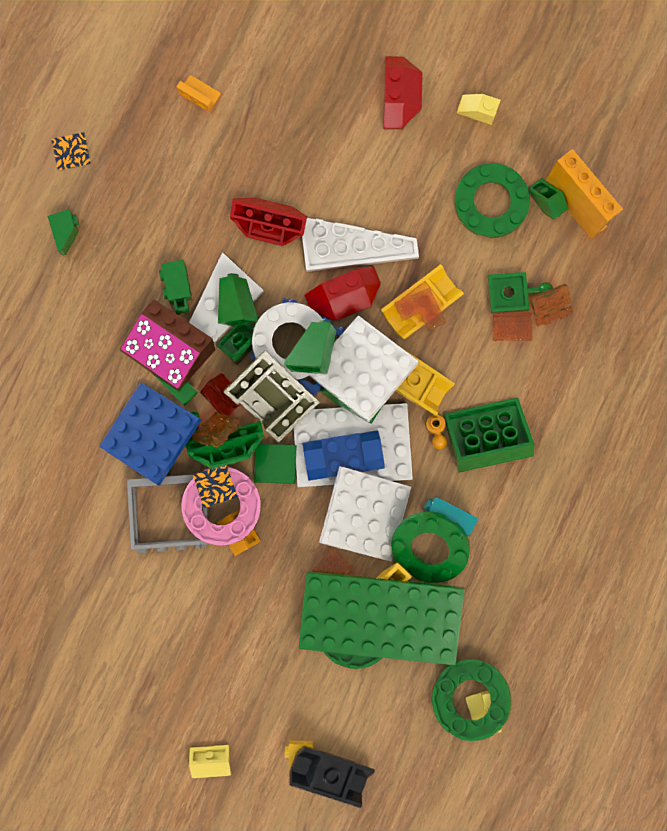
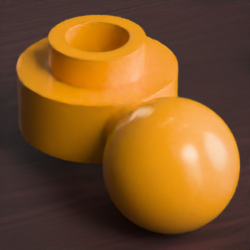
[426,415,447,450]

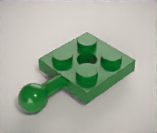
[487,272,554,313]

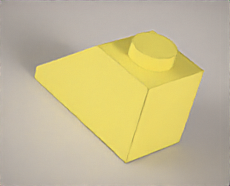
[457,94,500,125]

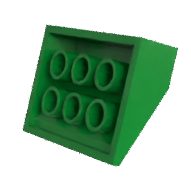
[444,398,535,473]

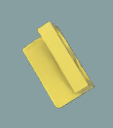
[465,690,502,733]
[189,745,231,778]

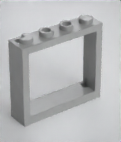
[127,475,210,553]

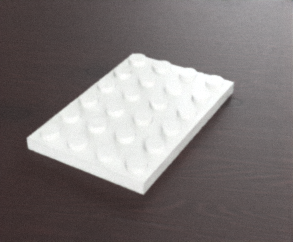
[294,403,413,487]

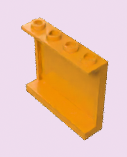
[545,149,623,240]

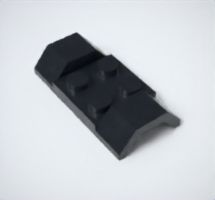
[289,746,375,808]

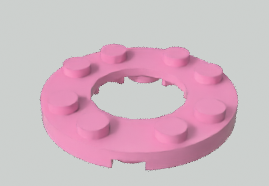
[182,467,261,546]

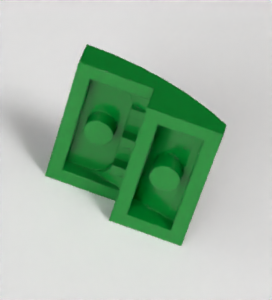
[254,444,297,484]

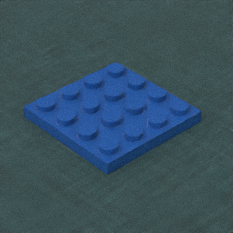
[99,383,202,486]

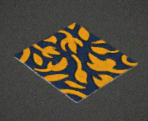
[51,132,91,171]
[193,465,238,508]

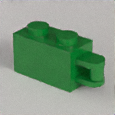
[159,260,193,314]

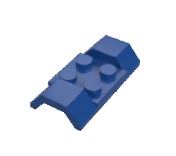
[302,430,385,481]

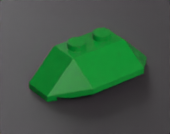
[186,421,264,469]

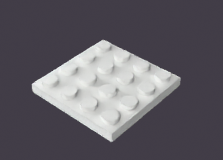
[308,316,419,422]
[319,466,411,562]

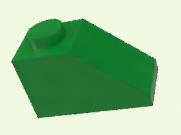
[528,179,568,219]
[47,209,80,256]

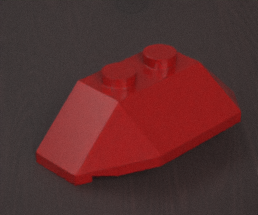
[383,56,422,129]
[230,197,308,246]
[304,266,381,321]

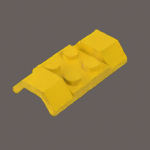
[381,264,464,340]
[396,346,455,416]

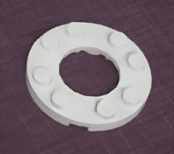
[252,302,323,380]

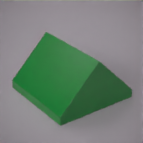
[216,324,255,365]

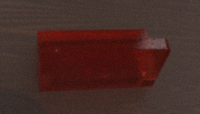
[200,373,241,420]

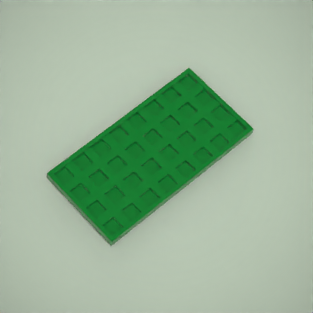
[298,571,465,665]

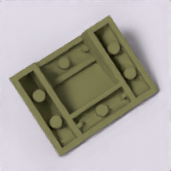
[223,350,320,442]

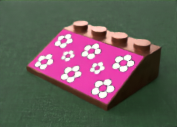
[120,299,216,391]

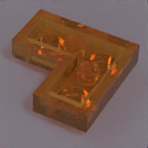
[394,287,446,331]

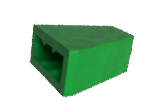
[218,273,258,326]
[284,320,337,374]

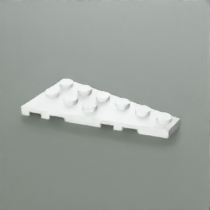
[302,218,419,272]
[189,253,264,344]

